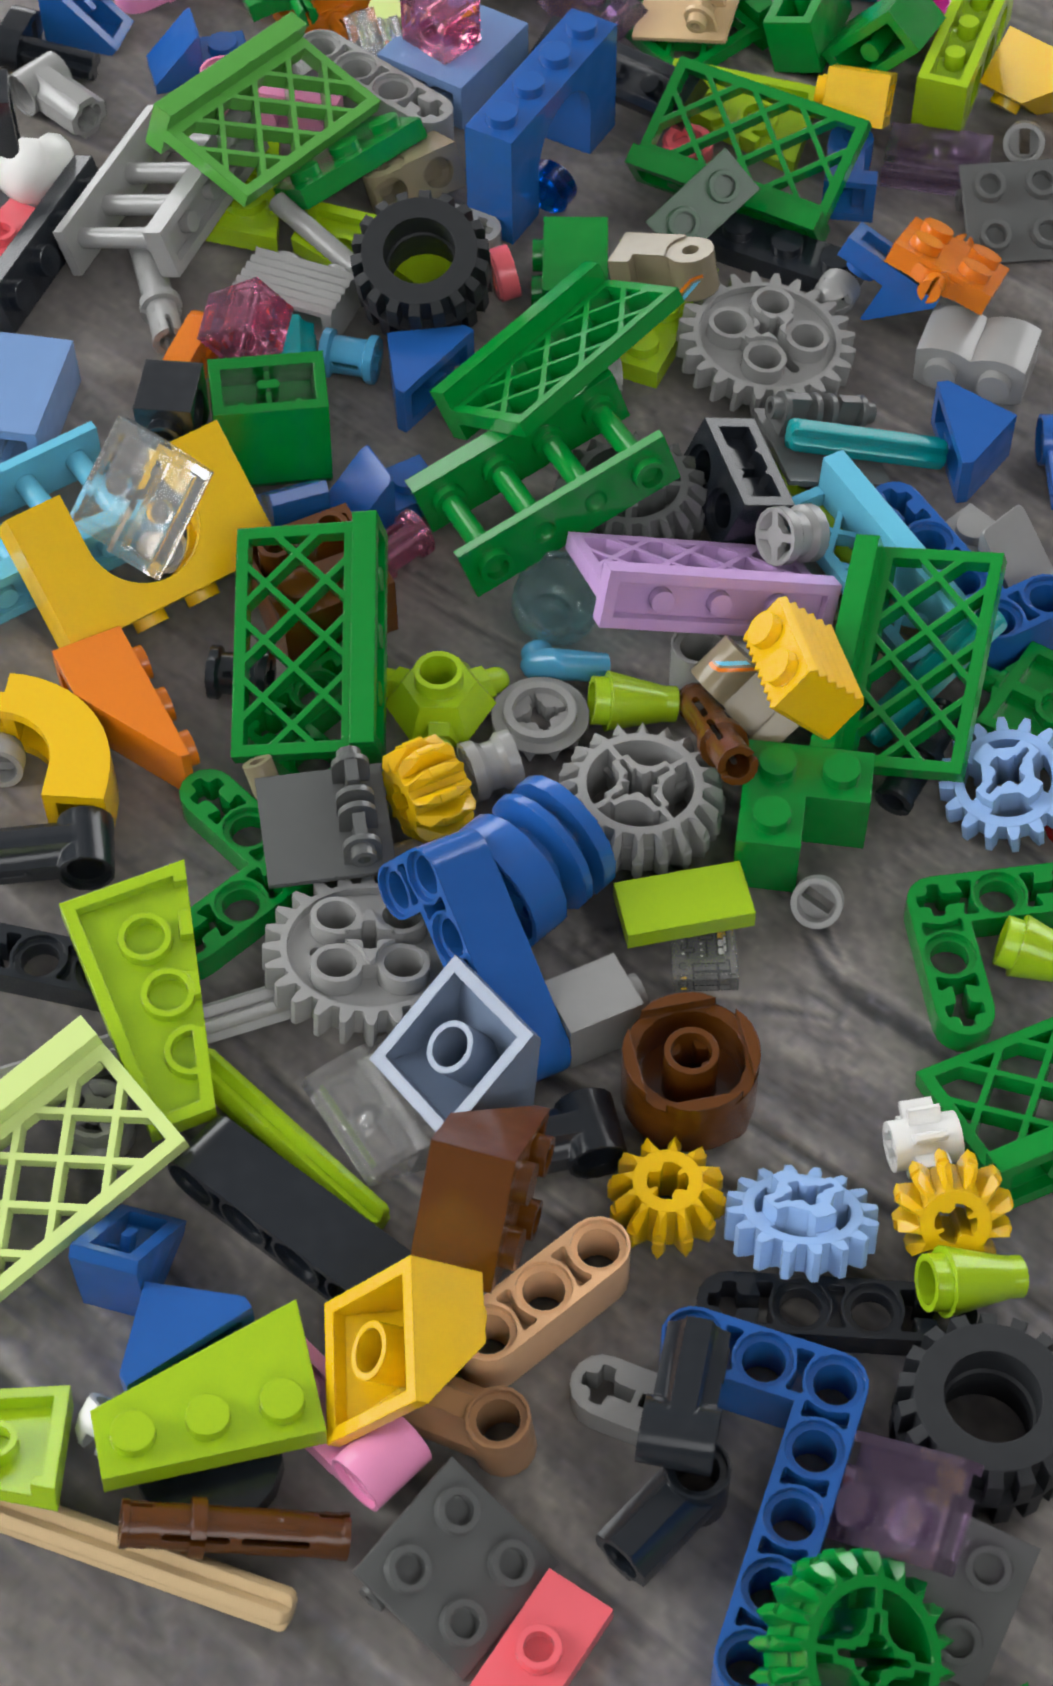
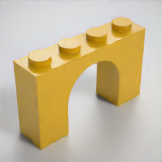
[0,420,271,648]

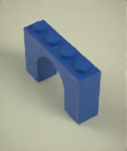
[464,8,617,244]

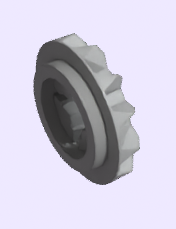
[491,677,589,762]

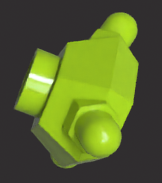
[386,651,510,747]

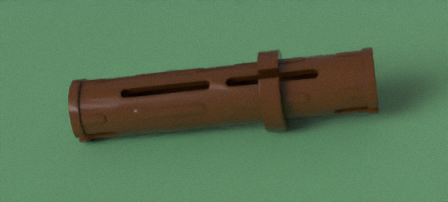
[679,682,759,785]
[117,1496,352,1562]

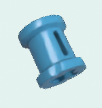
[318,327,383,385]

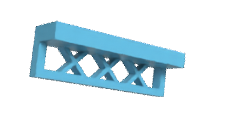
[792,449,967,671]

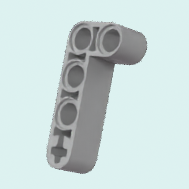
[292,29,455,141]

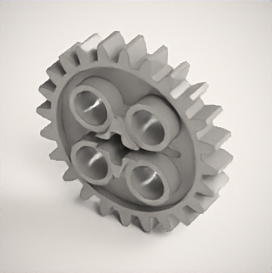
[676,272,856,418]
[262,876,443,1047]

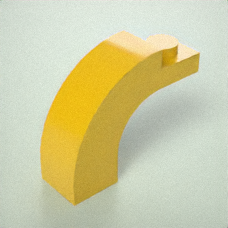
[0,673,119,828]

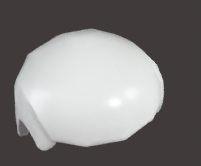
[0,133,75,208]

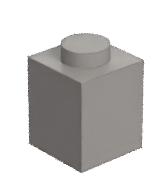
[545,953,649,1068]

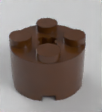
[621,992,761,1152]

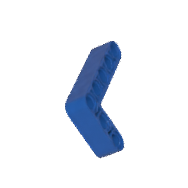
[659,1306,869,1686]

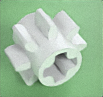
[882,1096,965,1179]

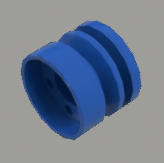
[457,775,616,948]

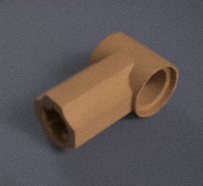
[402,1376,537,1477]

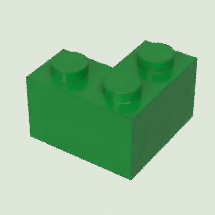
[734,739,875,892]

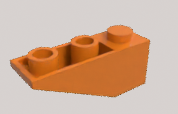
[52,626,200,789]

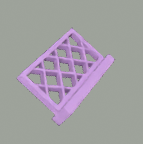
[565,532,842,636]

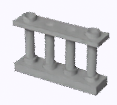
[52,105,269,277]

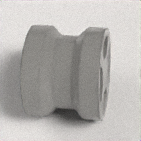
[755,503,830,566]
[456,729,525,803]
[62,1078,137,1157]

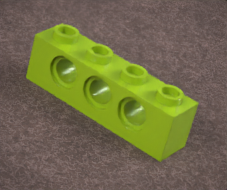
[910,0,1014,138]

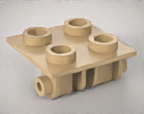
[631,0,739,44]

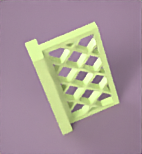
[0,1015,190,1302]

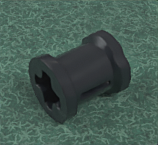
[205,645,277,700]

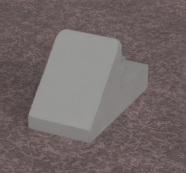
[945,503,1053,589]

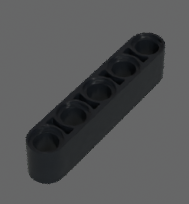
[168,1115,411,1301]

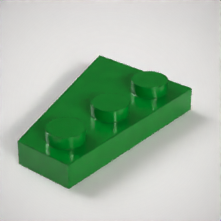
[273,112,428,210]

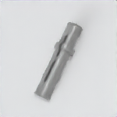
[128,226,183,355]

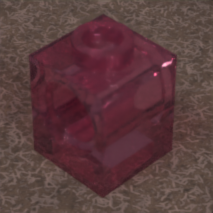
[400,0,481,65]
[197,277,294,358]

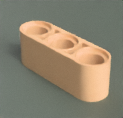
[459,1216,631,1388]

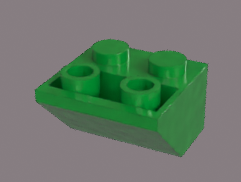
[207,350,333,487]

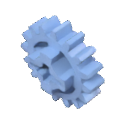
[938,716,1053,853]
[724,1165,879,1282]

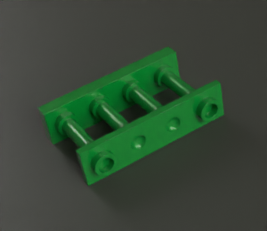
[404,368,681,597]

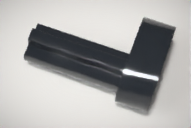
[0,5,100,81]

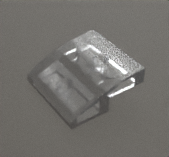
[70,416,214,580]
[302,1033,436,1188]

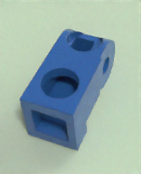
[822,127,878,223]

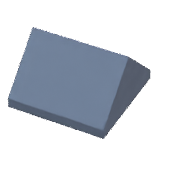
[369,955,541,1132]

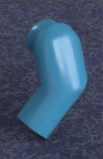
[520,639,611,682]

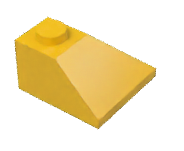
[979,26,1053,115]
[324,1255,487,1447]

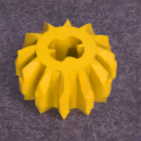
[382,734,476,844]
[607,1135,726,1259]
[891,1148,1014,1256]

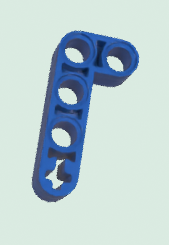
[876,482,1053,671]
[378,828,572,1083]

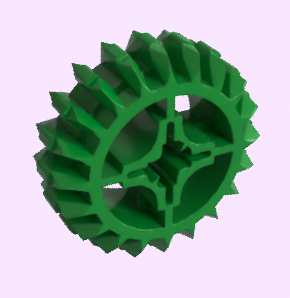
[748,1547,957,1686]

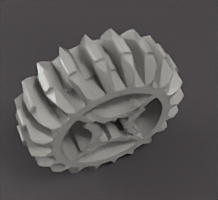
[559,723,726,879]

